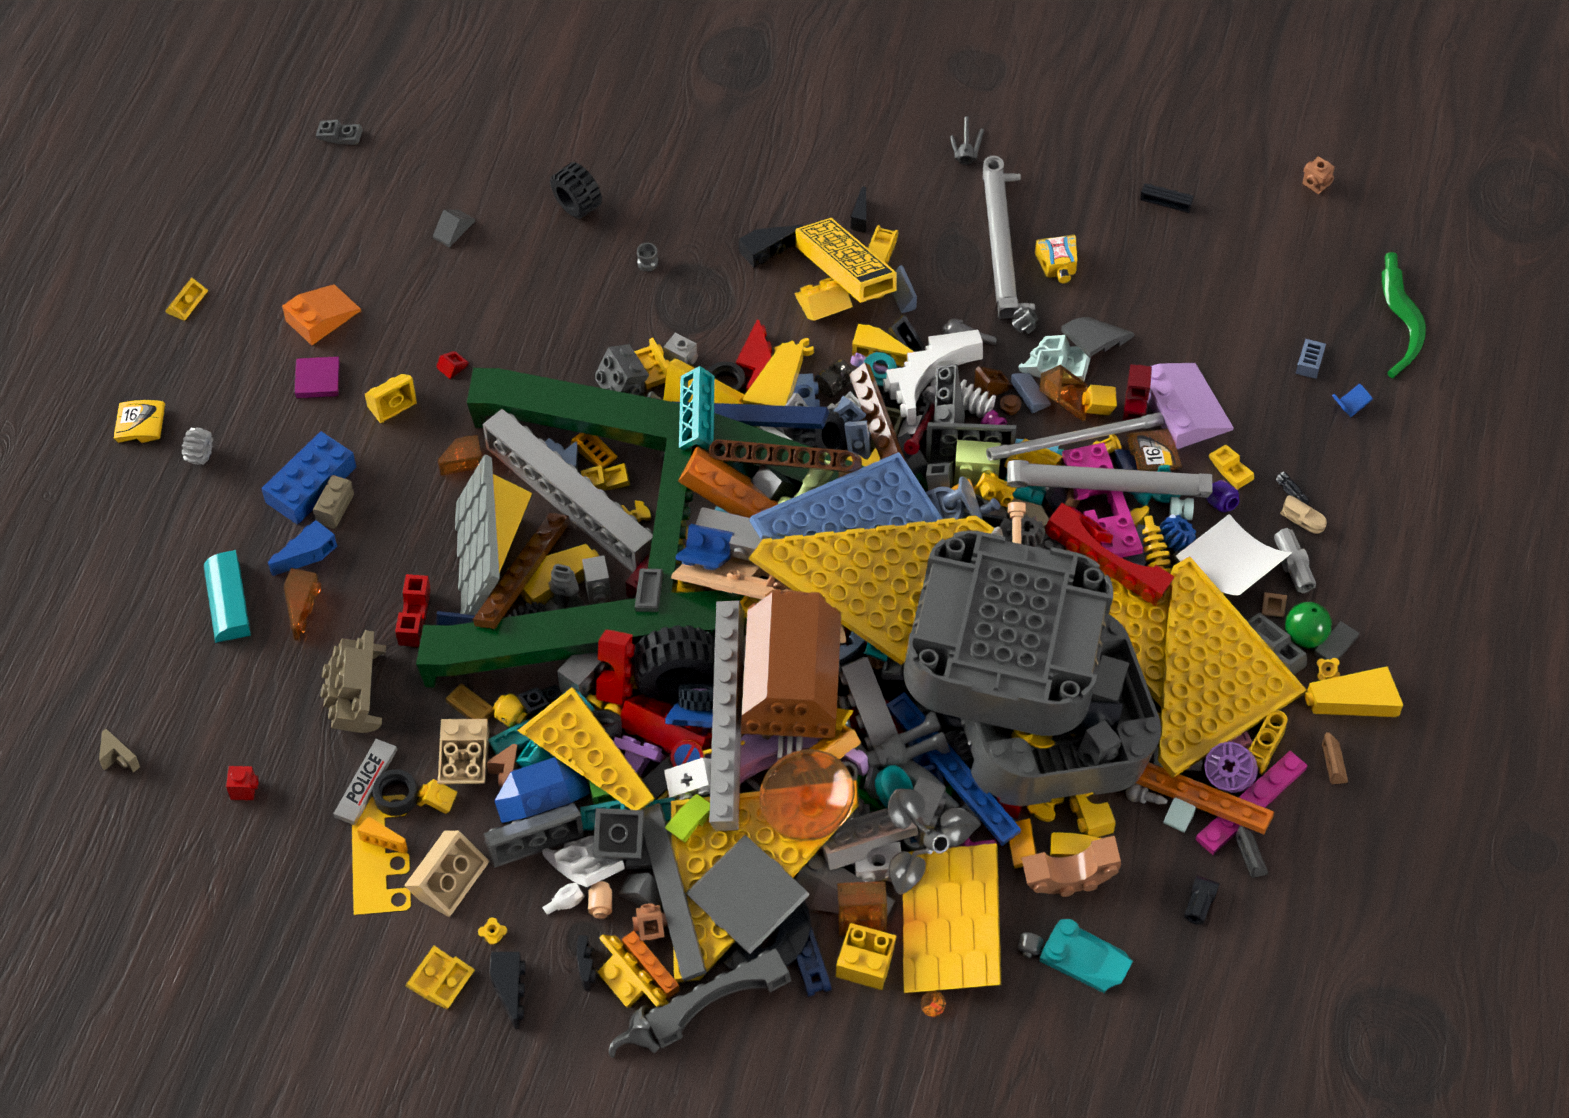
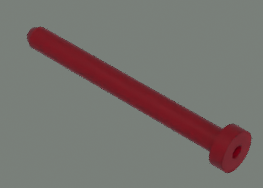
[904,403,935,455]

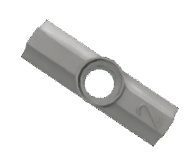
[1274,528,1316,594]

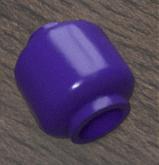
[1206,480,1239,512]

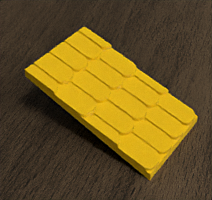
[903,844,1001,993]

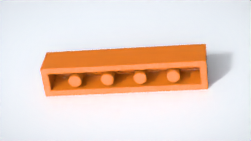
[622,931,679,1000]

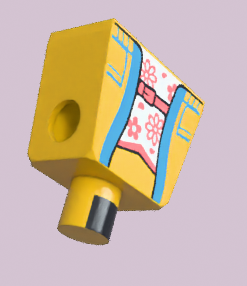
[1035,235,1077,283]

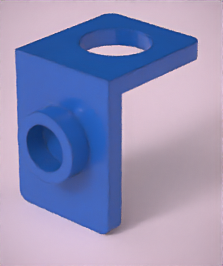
[1332,384,1373,418]

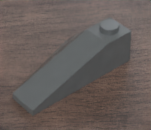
[796,853,895,922]

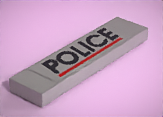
[333,739,397,825]

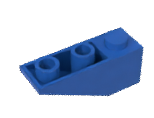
[268,520,337,576]

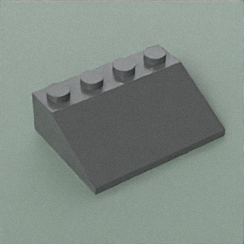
[926,422,1016,466]

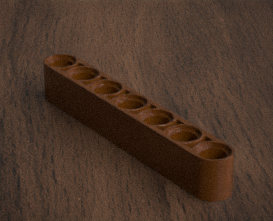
[709,440,862,473]

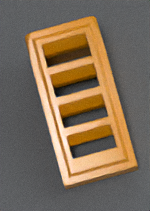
[571,433,618,469]
[357,817,408,854]

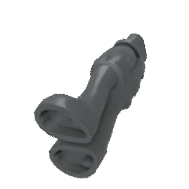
[546,564,585,611]
[865,711,951,769]

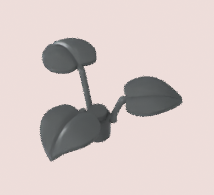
[888,789,981,895]

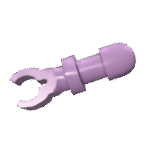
[850,353,888,374]

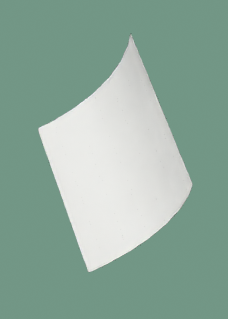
[1176,514,1292,595]

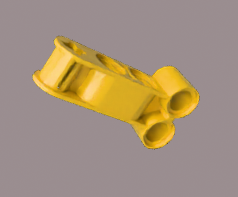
[868,225,898,299]

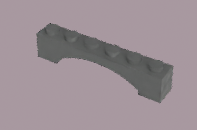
[646,948,791,1049]

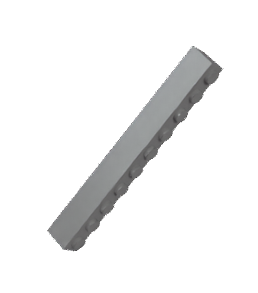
[709,601,745,831]

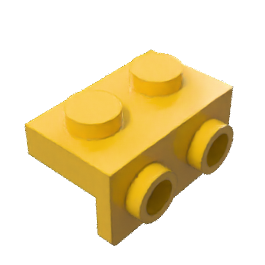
[634,338,670,389]

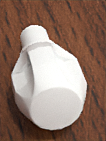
[543,883,584,915]

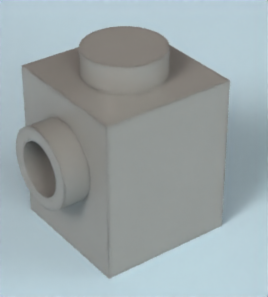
[664,333,698,365]

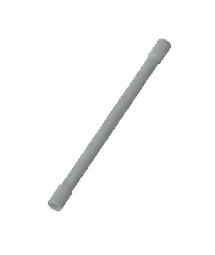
[986,412,1164,461]

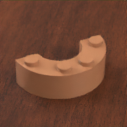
[1022,836,1121,897]

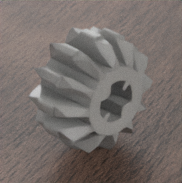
[182,427,213,465]

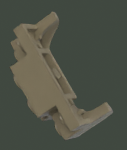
[321,630,386,733]

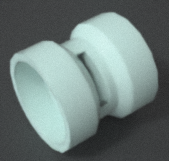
[1169,497,1194,520]

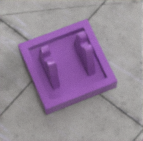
[613,735,667,777]

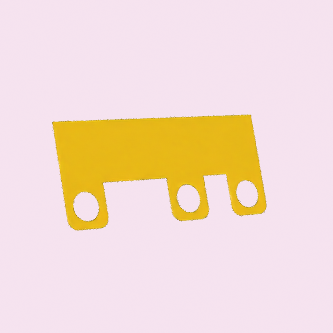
[352,795,411,915]

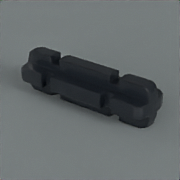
[1276,472,1310,505]

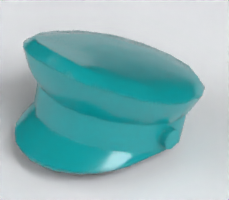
[875,765,913,808]

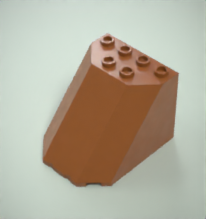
[741,590,841,739]

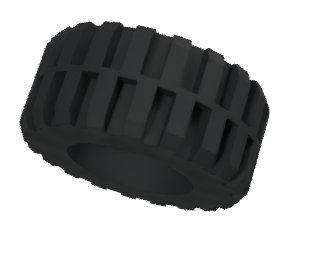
[631,625,715,702]

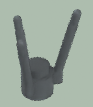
[950,116,984,165]

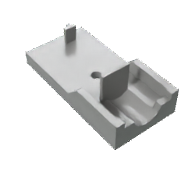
[820,808,918,870]

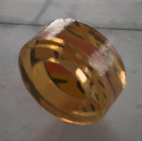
[921,991,946,1017]

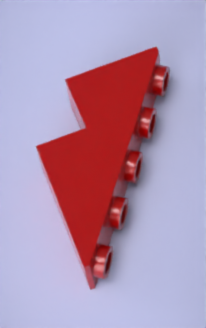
[736,319,772,393]

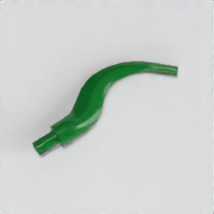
[1382,252,1426,378]

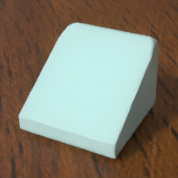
[1163,797,1196,833]

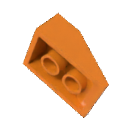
[282,284,361,345]

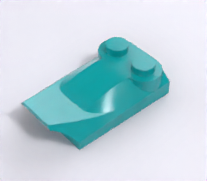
[1039,919,1133,993]

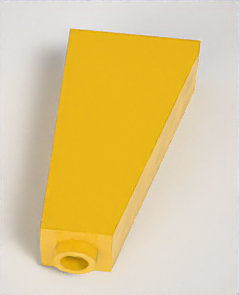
[743,343,803,406]
[663,359,744,404]
[507,544,599,605]
[1305,666,1403,717]

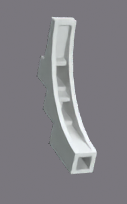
[883,330,983,425]

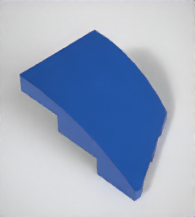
[665,703,713,728]

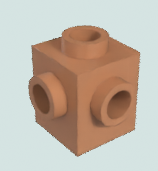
[1302,156,1335,194]
[632,904,668,940]

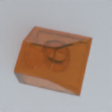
[1040,364,1088,421]

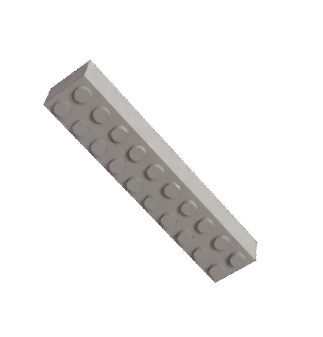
[483,409,653,573]

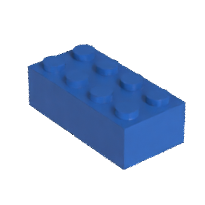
[262,431,356,525]

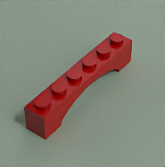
[1044,503,1175,606]

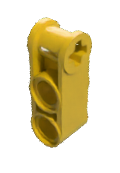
[1248,710,1287,775]

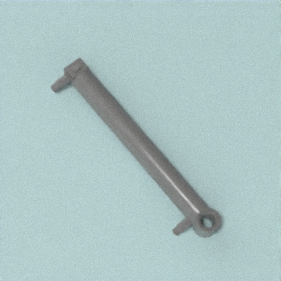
[983,156,1035,319]
[1007,460,1212,498]

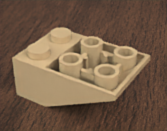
[438,719,490,784]

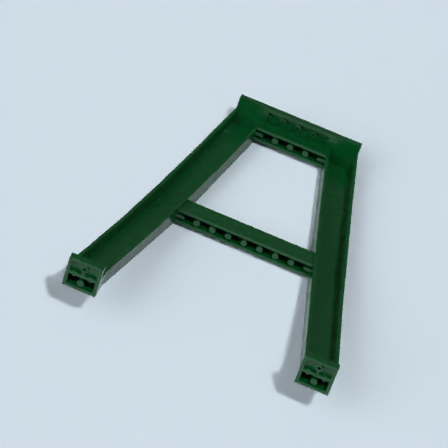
[416,368,866,688]

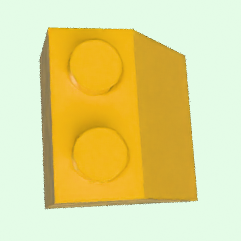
[365,374,417,423]

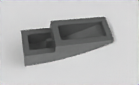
[1247,613,1307,675]

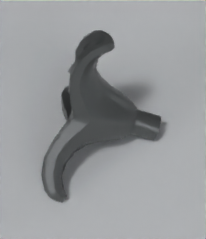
[609,1005,660,1058]

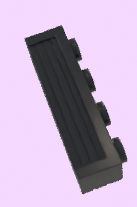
[1140,183,1194,213]

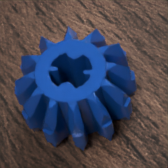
[1159,514,1196,552]

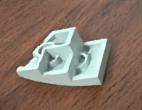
[1018,335,1091,382]

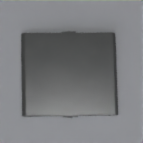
[686,835,810,954]

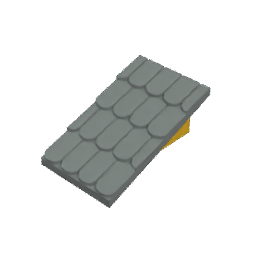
[455,454,532,615]

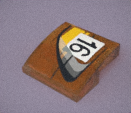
[1126,428,1181,471]

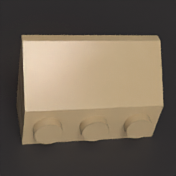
[404,831,490,916]

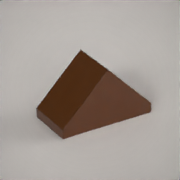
[974,366,1014,399]

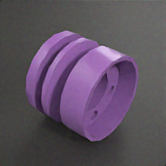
[1204,742,1258,793]

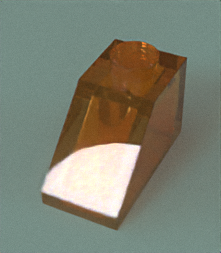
[438,435,482,475]

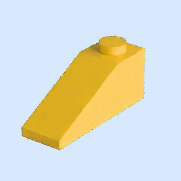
[852,324,914,367]

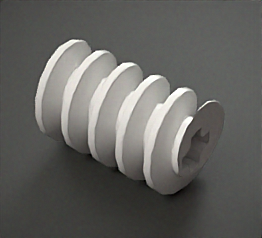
[960,379,996,418]

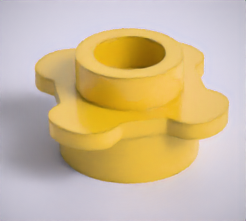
[1317,658,1340,681]
[478,918,507,945]

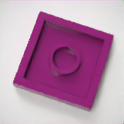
[295,357,340,398]

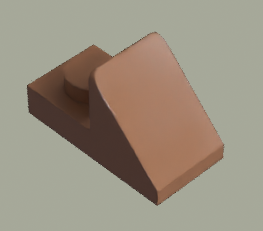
[487,744,519,787]

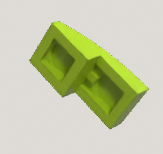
[665,794,710,843]

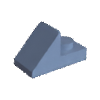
[833,396,866,425]
[845,421,872,460]
[545,438,579,471]

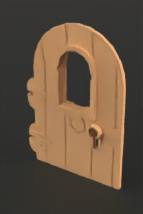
[671,557,793,599]

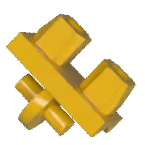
[973,473,1017,507]

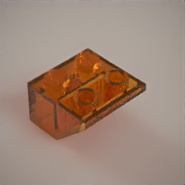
[837,881,887,936]

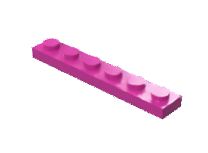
[1195,751,1308,855]

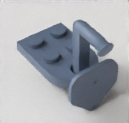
[926,476,1000,519]

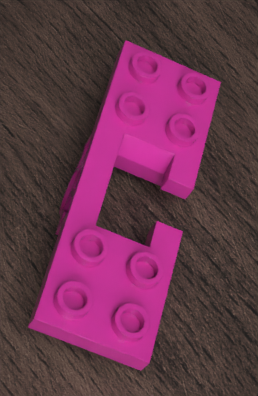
[1062,443,1143,558]

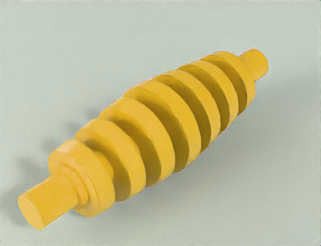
[1142,516,1171,574]

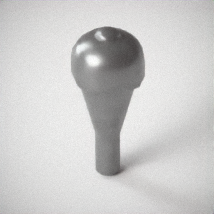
[943,319,997,345]

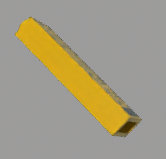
[796,218,897,303]

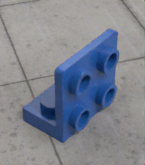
[676,524,735,570]

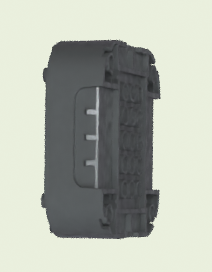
[904,531,1113,736]
[961,614,1161,806]

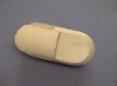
[1281,495,1327,534]

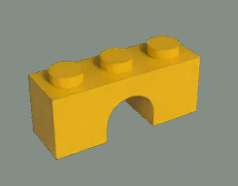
[1069,793,1116,837]

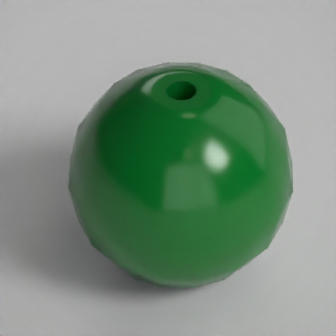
[1285,602,1332,648]

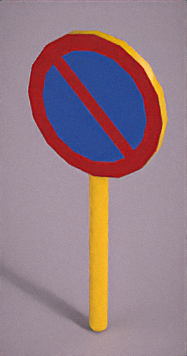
[670,740,745,767]

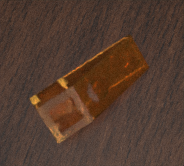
[284,568,321,641]

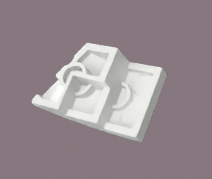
[542,836,625,887]

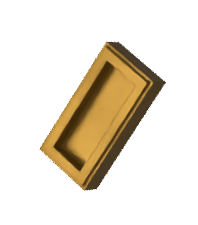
[446,684,495,720]

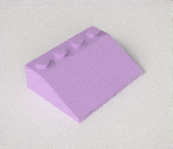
[1147,363,1233,450]

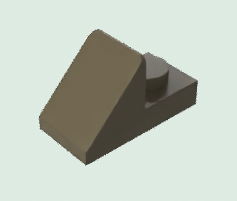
[99,729,140,773]

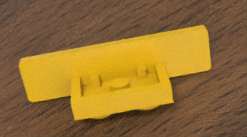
[598,934,669,1007]

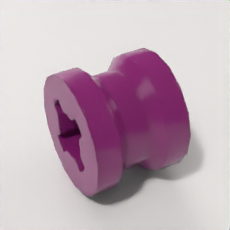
[980,410,1007,425]

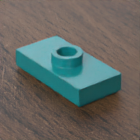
[488,719,531,755]

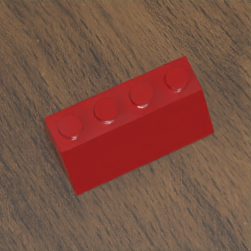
[620,694,712,758]

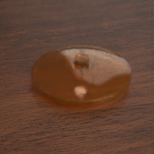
[759,749,855,841]

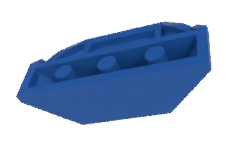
[494,757,590,823]

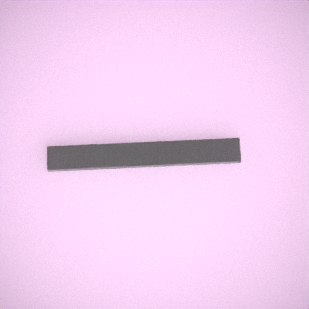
[642,803,707,981]

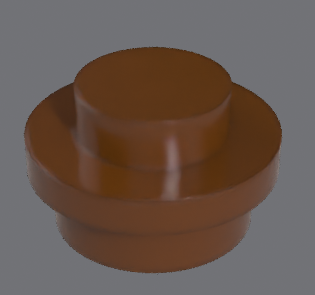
[1000,394,1021,415]

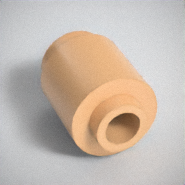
[588,881,612,919]

